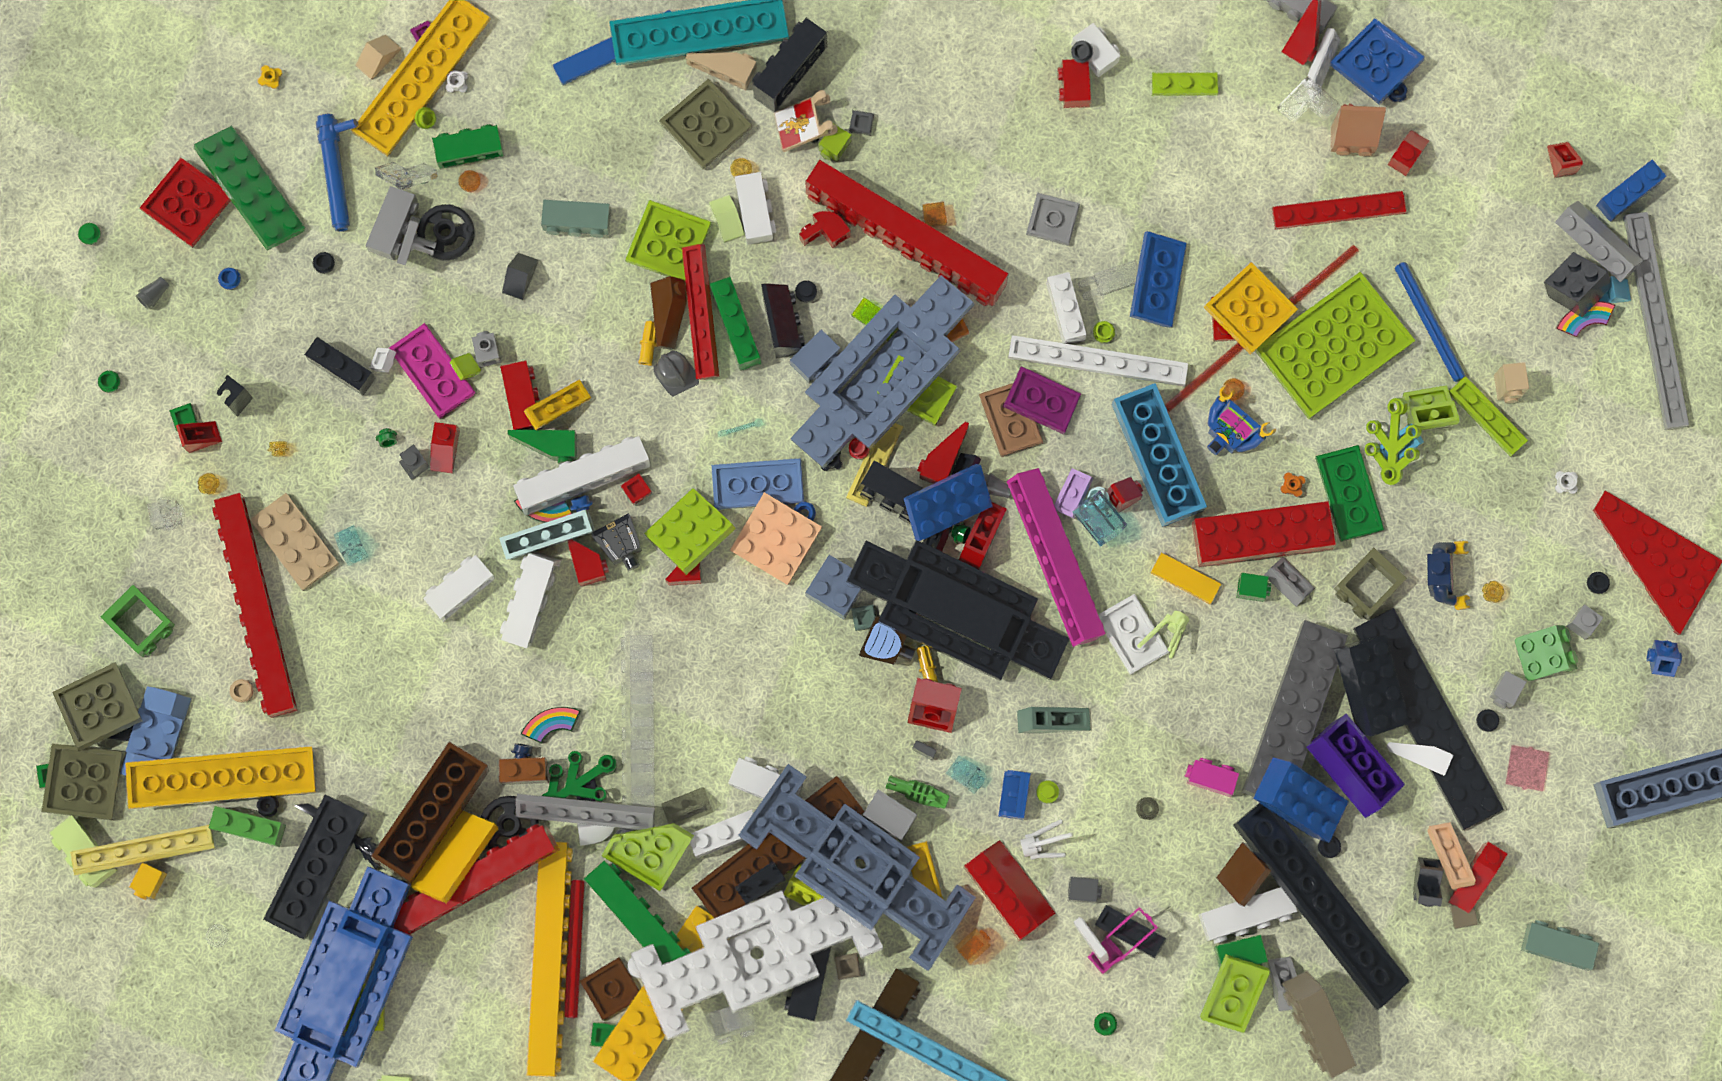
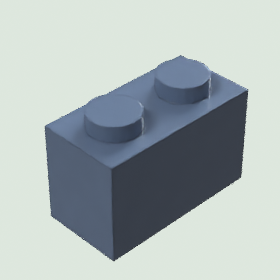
[790,329,840,383]

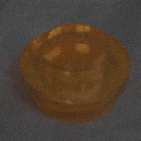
[459,170,481,192]
[1223,378,1245,401]

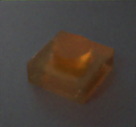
[922,201,947,227]

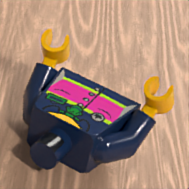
[1427,541,1470,610]

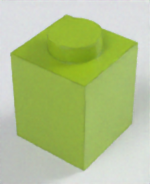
[819,123,852,162]

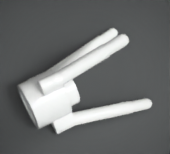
[1020,819,1073,860]

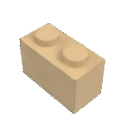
[1494,362,1529,404]

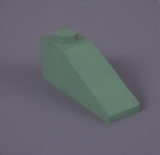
[1017,707,1091,733]

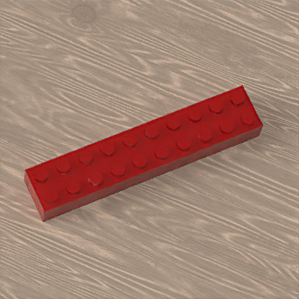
[805,159,1009,307]

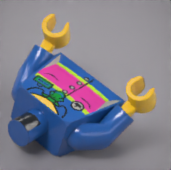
[1207,385,1276,455]

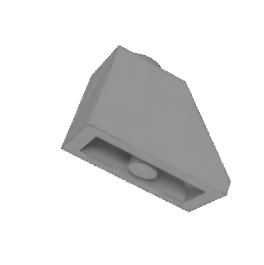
[1268,956,1297,1012]

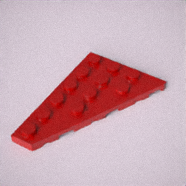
[1593,490,1722,635]

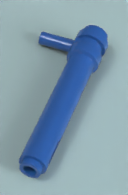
[315,114,358,232]

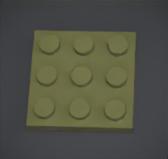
[659,78,752,170]
[52,662,142,751]
[41,743,122,820]

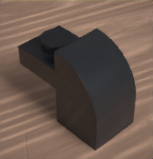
[1413,857,1443,907]

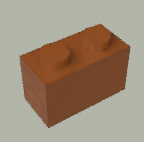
[499,757,548,785]

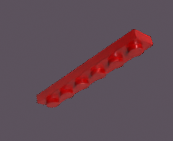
[1272,191,1406,230]
[682,244,719,380]

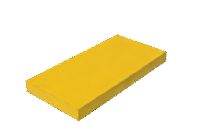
[411,811,498,903]

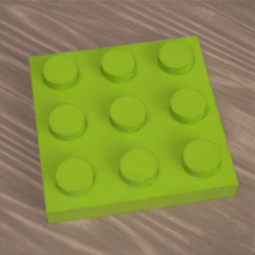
[625,200,711,283]
[644,488,736,575]

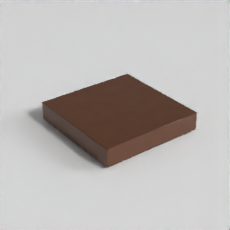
[1216,842,1271,907]
[580,957,639,1021]

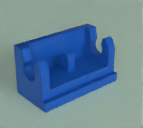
[998,770,1031,820]

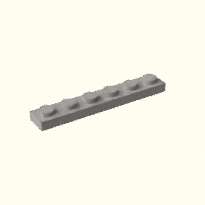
[516,794,655,830]

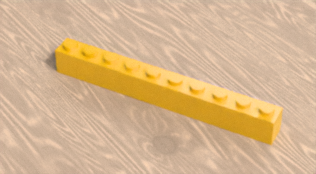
[527,842,573,1077]

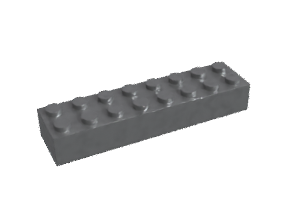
[1242,620,1348,797]

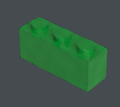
[432,124,504,169]

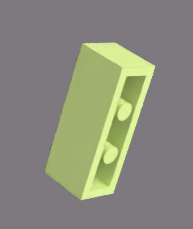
[49,815,118,888]

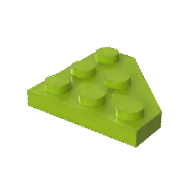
[601,823,694,891]

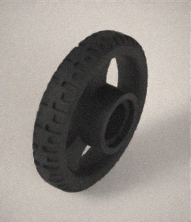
[417,204,475,261]
[480,796,539,849]

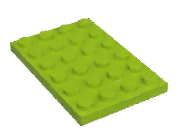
[1255,272,1415,419]

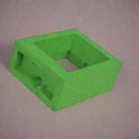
[100,585,175,657]

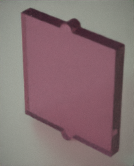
[1505,745,1549,792]

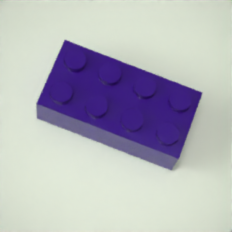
[1306,714,1405,818]

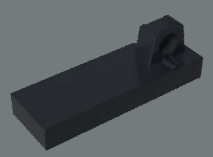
[1095,905,1167,960]

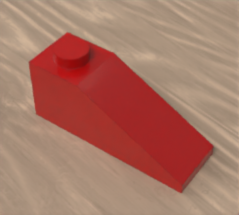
[1281,0,1322,66]
[917,421,969,484]
[959,502,1007,570]
[1448,841,1508,913]

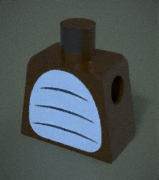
[859,616,916,665]

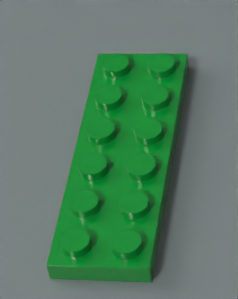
[194,126,305,251]

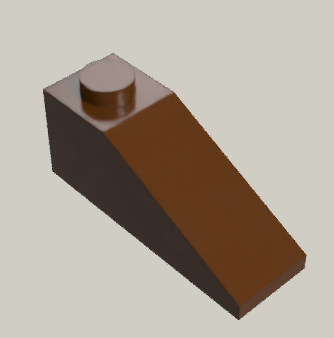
[650,276,687,350]

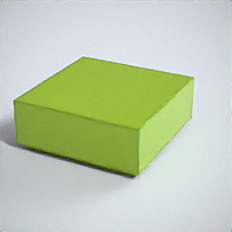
[450,353,481,381]

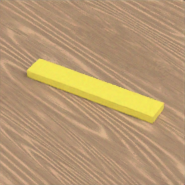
[70,825,215,876]

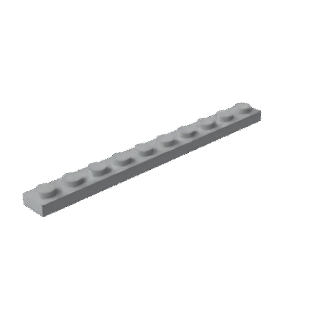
[1624,212,1689,430]

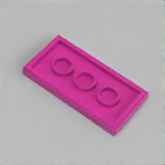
[388,323,476,419]

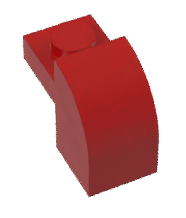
[799,211,851,249]

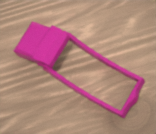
[1087,907,1158,974]

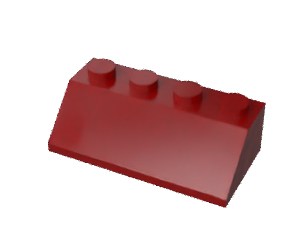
[963,840,1056,941]

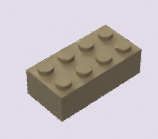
[1282,971,1357,1078]

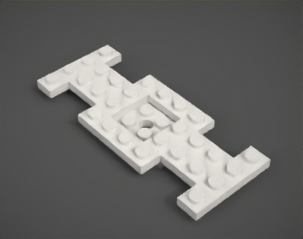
[631,872,883,1041]

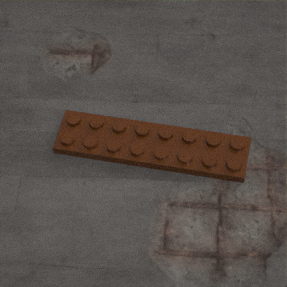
[691,776,865,919]

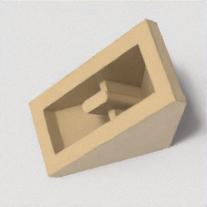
[355,35,401,80]

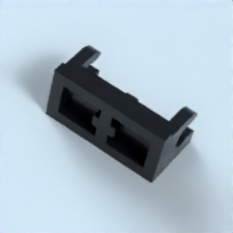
[217,374,253,417]
[735,861,786,905]

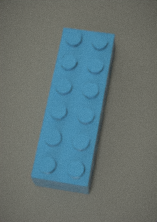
[1111,383,1207,527]

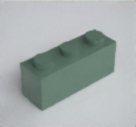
[541,199,611,238]
[1520,920,1599,971]

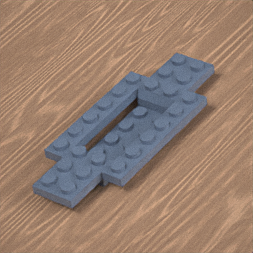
[790,276,974,469]

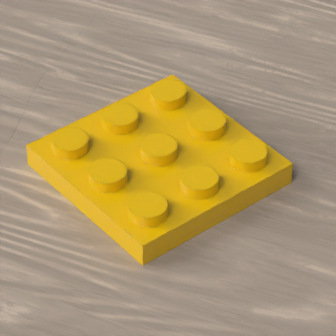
[1203,262,1298,355]

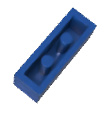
[1596,159,1667,222]

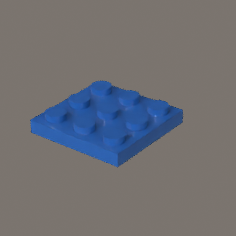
[1330,18,1424,105]

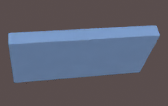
[711,458,804,510]

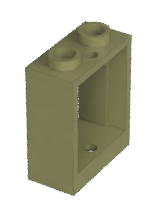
[1334,547,1407,620]

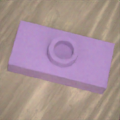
[1054,468,1094,519]

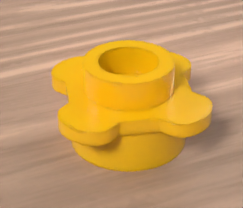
[258,65,282,89]

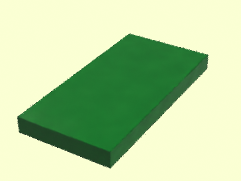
[1315,445,1384,542]

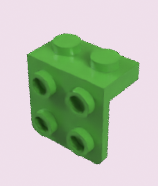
[1515,625,1578,681]

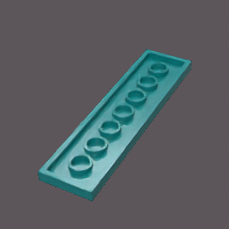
[609,0,789,66]

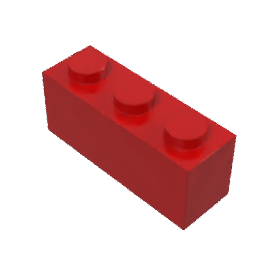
[500,360,542,430]

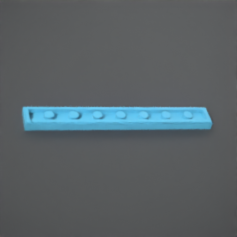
[845,1000,1008,1081]

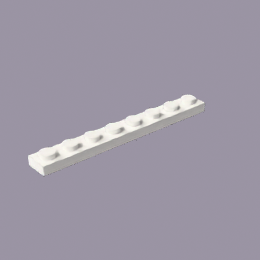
[1008,335,1188,387]

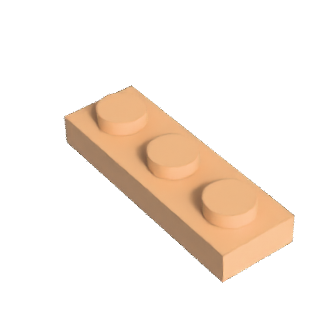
[1427,822,1476,889]

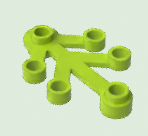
[1364,397,1422,485]

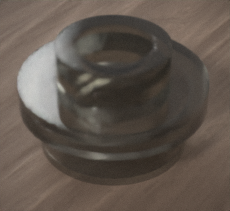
[1136,797,1159,820]

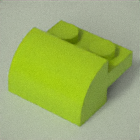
[1402,385,1460,431]

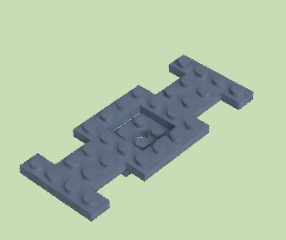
[738,764,976,971]

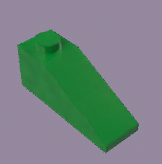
[508,430,577,464]

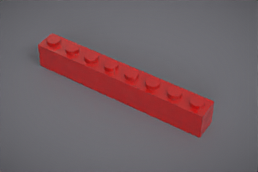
[393,824,560,935]

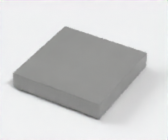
[1026,192,1080,246]

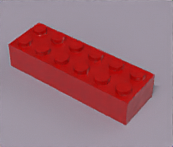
[1192,501,1336,567]

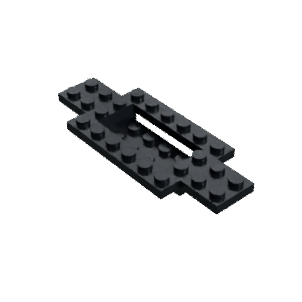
[846,540,1070,681]

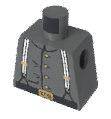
[591,513,642,571]

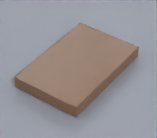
[979,383,1043,457]

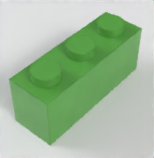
[208,806,286,847]

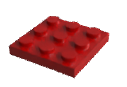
[139,157,231,248]

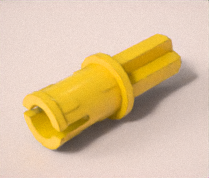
[638,321,657,366]
[916,646,938,682]

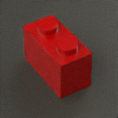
[1057,59,1091,108]

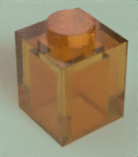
[955,928,991,965]

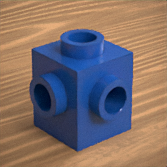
[1646,640,1682,677]

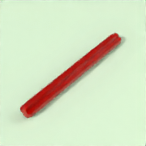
[564,879,585,1018]

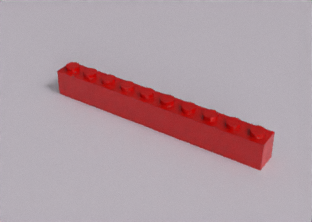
[212,493,298,718]

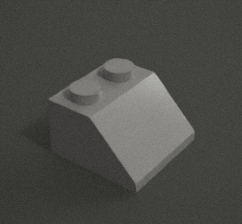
[863,790,917,842]

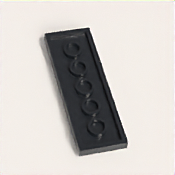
[263,794,367,940]

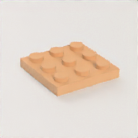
[730,492,823,585]

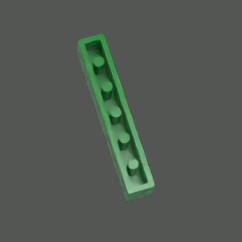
[583,860,691,965]

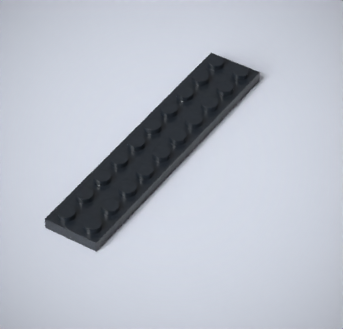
[1353,608,1504,831]
[1233,803,1410,1010]

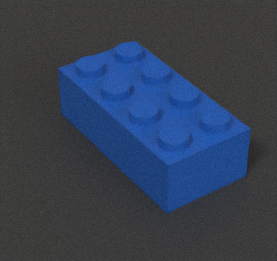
[1253,757,1349,842]

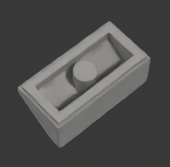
[1264,557,1315,607]

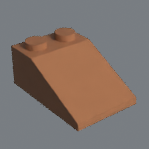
[1331,106,1386,156]

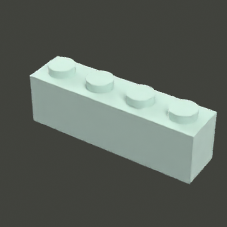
[499,510,595,560]

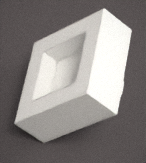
[370,348,396,373]

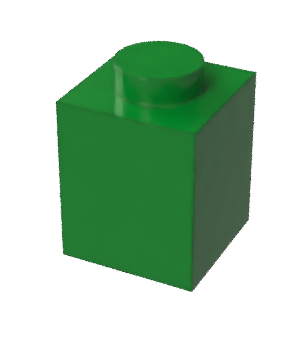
[1236,572,1271,602]

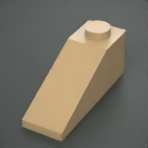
[686,52,757,91]

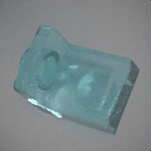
[334,525,368,566]
[946,755,987,794]

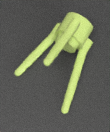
[1137,611,1190,659]

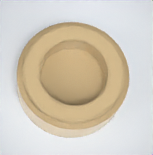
[230,679,254,703]

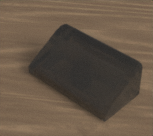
[661,787,713,826]

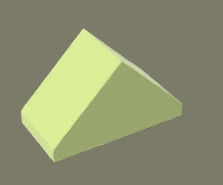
[709,195,745,242]

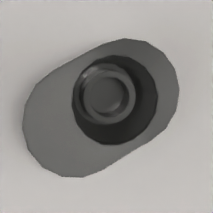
[653,350,699,397]

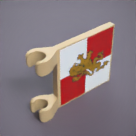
[774,90,837,152]

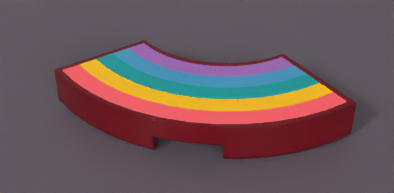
[1555,301,1616,337]

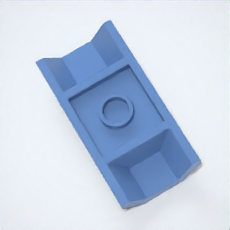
[120,686,191,776]

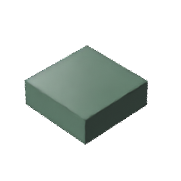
[851,605,876,631]

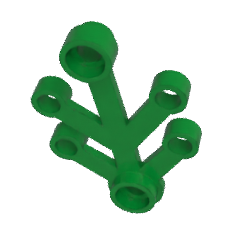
[542,751,617,802]

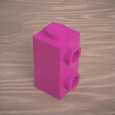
[1184,758,1239,797]

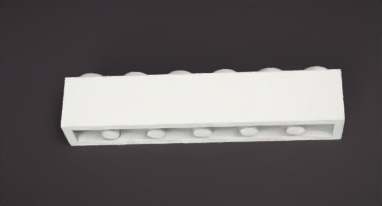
[513,436,650,516]

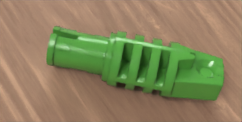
[886,775,950,809]

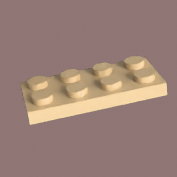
[249,493,339,591]

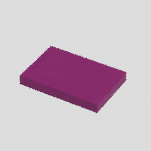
[1003,366,1081,435]

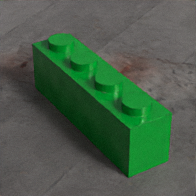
[710,276,761,371]

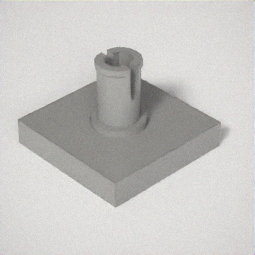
[397,216,437,265]

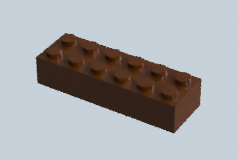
[371,741,489,884]

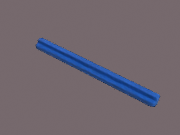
[1395,262,1465,382]

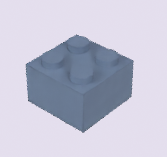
[805,555,863,620]

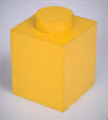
[129,862,167,900]

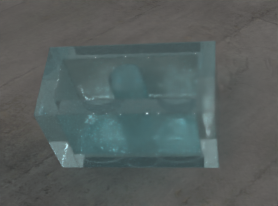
[1072,490,1128,547]

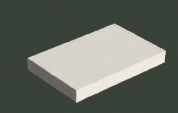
[1098,594,1169,675]

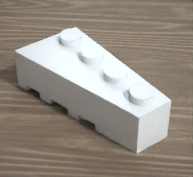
[500,552,562,648]

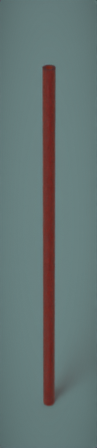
[1165,245,1358,413]

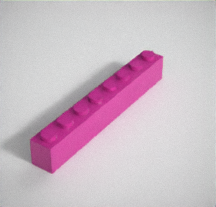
[1007,468,1106,647]

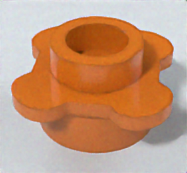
[1280,472,1305,497]

